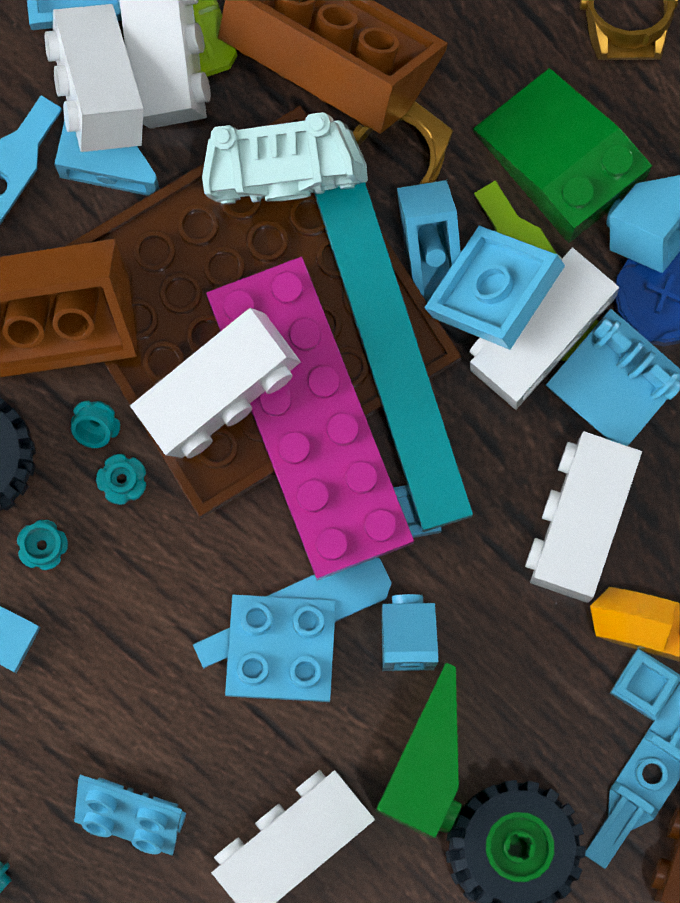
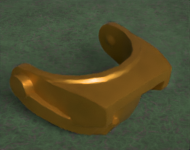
[580,0,678,60]
[353,101,453,184]

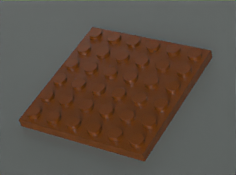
[64,106,462,520]

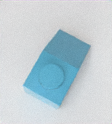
[54,121,160,196]
[606,175,680,273]
[397,180,461,303]
[381,594,438,671]

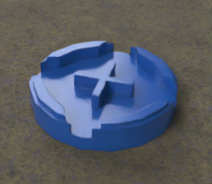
[614,252,680,346]

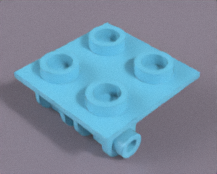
[545,309,680,446]
[225,595,336,702]
[74,775,187,856]

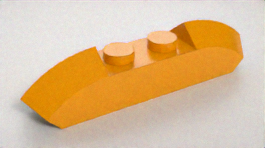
[590,587,680,662]

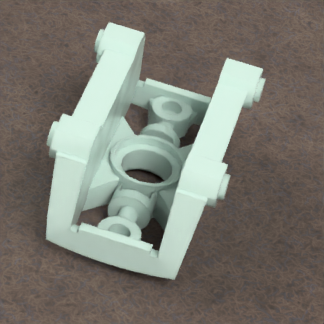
[202,112,368,205]

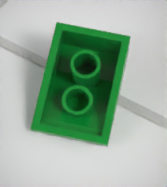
[473,68,652,244]
[375,663,462,839]

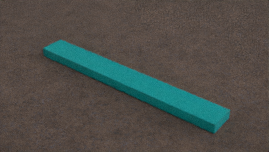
[314,182,473,532]

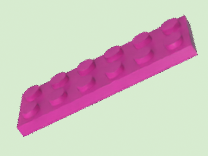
[206,257,414,581]

